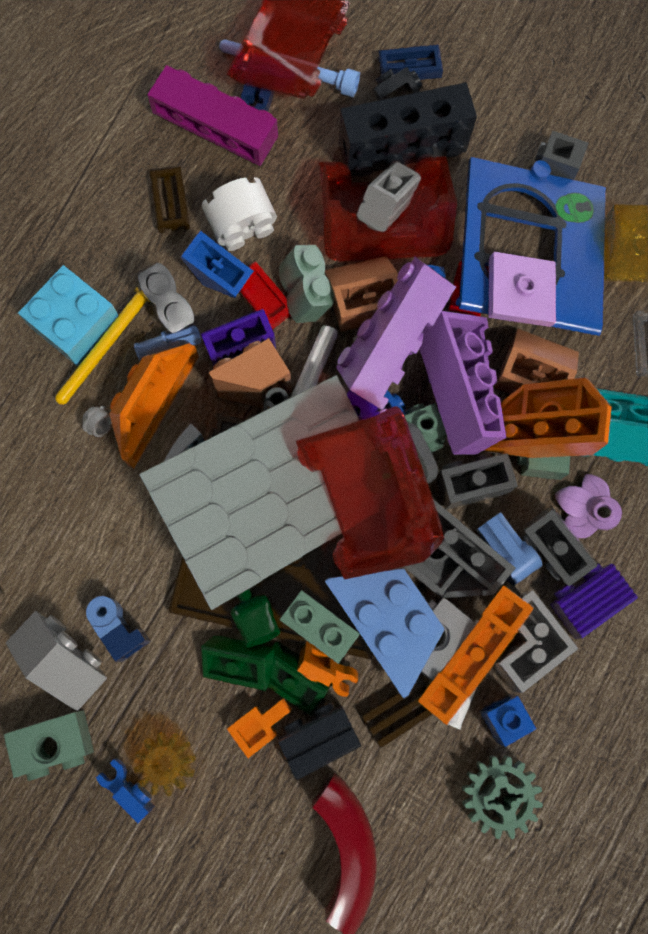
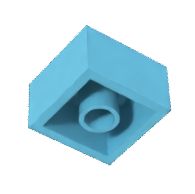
[18,265,118,366]

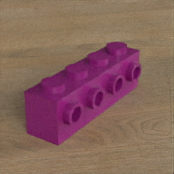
[147,65,278,166]

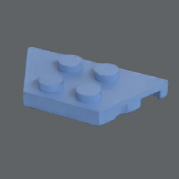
[325,568,445,699]

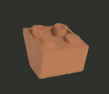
[324,256,398,332]
[494,328,579,394]
[209,338,292,408]

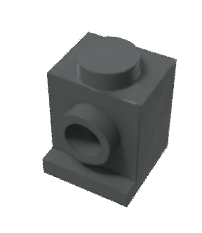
[535,131,589,180]

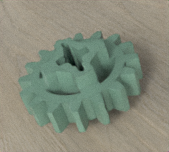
[462,755,543,839]

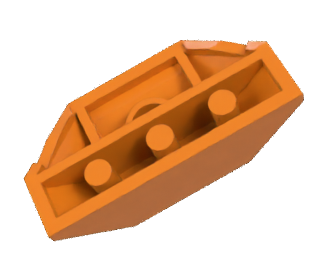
[109,343,199,469]
[484,377,611,458]

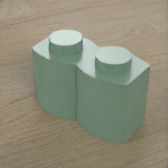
[279,245,334,323]

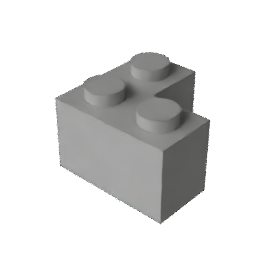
[493,590,578,693]
[6,611,107,711]

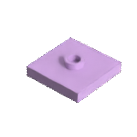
[488,252,556,327]

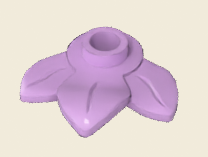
[555,474,622,539]

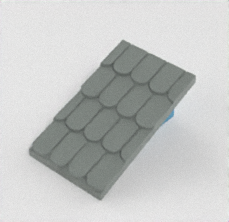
[139,375,379,610]

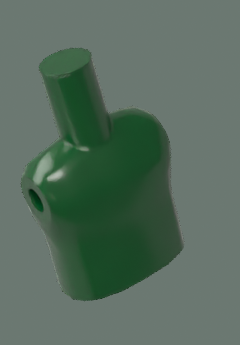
[230,589,281,648]

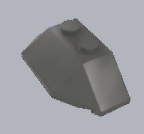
[384,478,516,598]

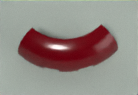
[312,772,377,934]

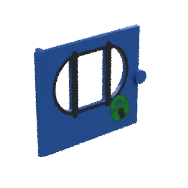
[456,157,606,336]

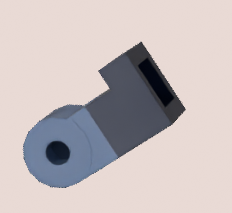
[86,596,151,662]

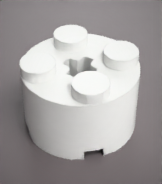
[202,177,277,251]

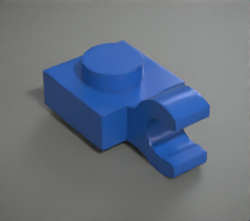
[96,758,155,823]

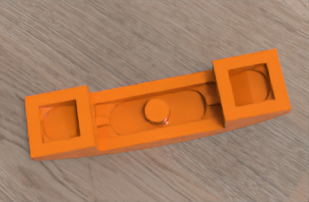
[418,585,534,725]

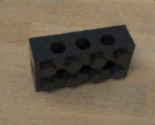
[339,82,477,177]

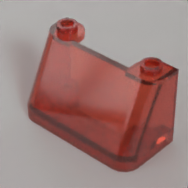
[226,0,350,100]
[319,156,457,261]
[296,406,443,580]

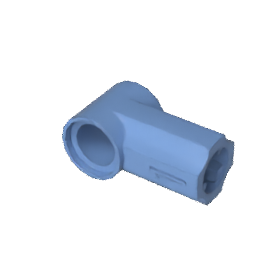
[476,513,543,586]

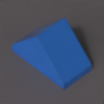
[181,231,254,298]

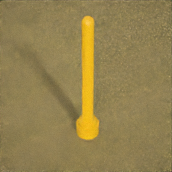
[55,287,150,405]

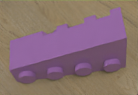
[336,257,456,410]
[419,311,506,455]

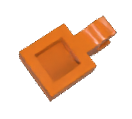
[297,641,358,697]
[227,698,292,758]

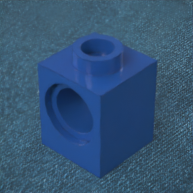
[479,694,536,747]

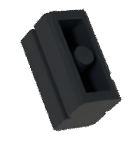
[277,702,362,780]

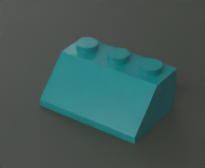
[584,388,648,466]

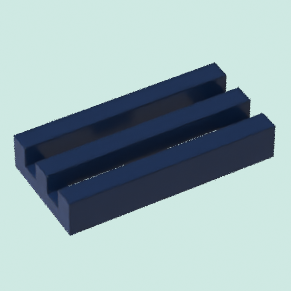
[378,45,443,80]

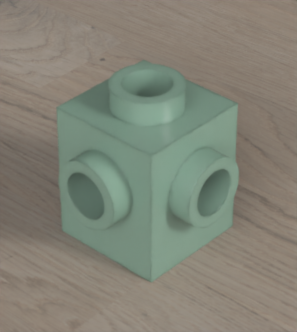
[401,403,447,453]

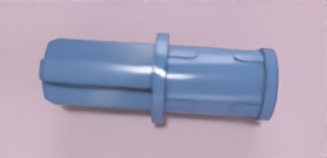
[134,325,201,361]

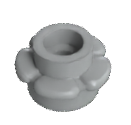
[82,406,112,437]

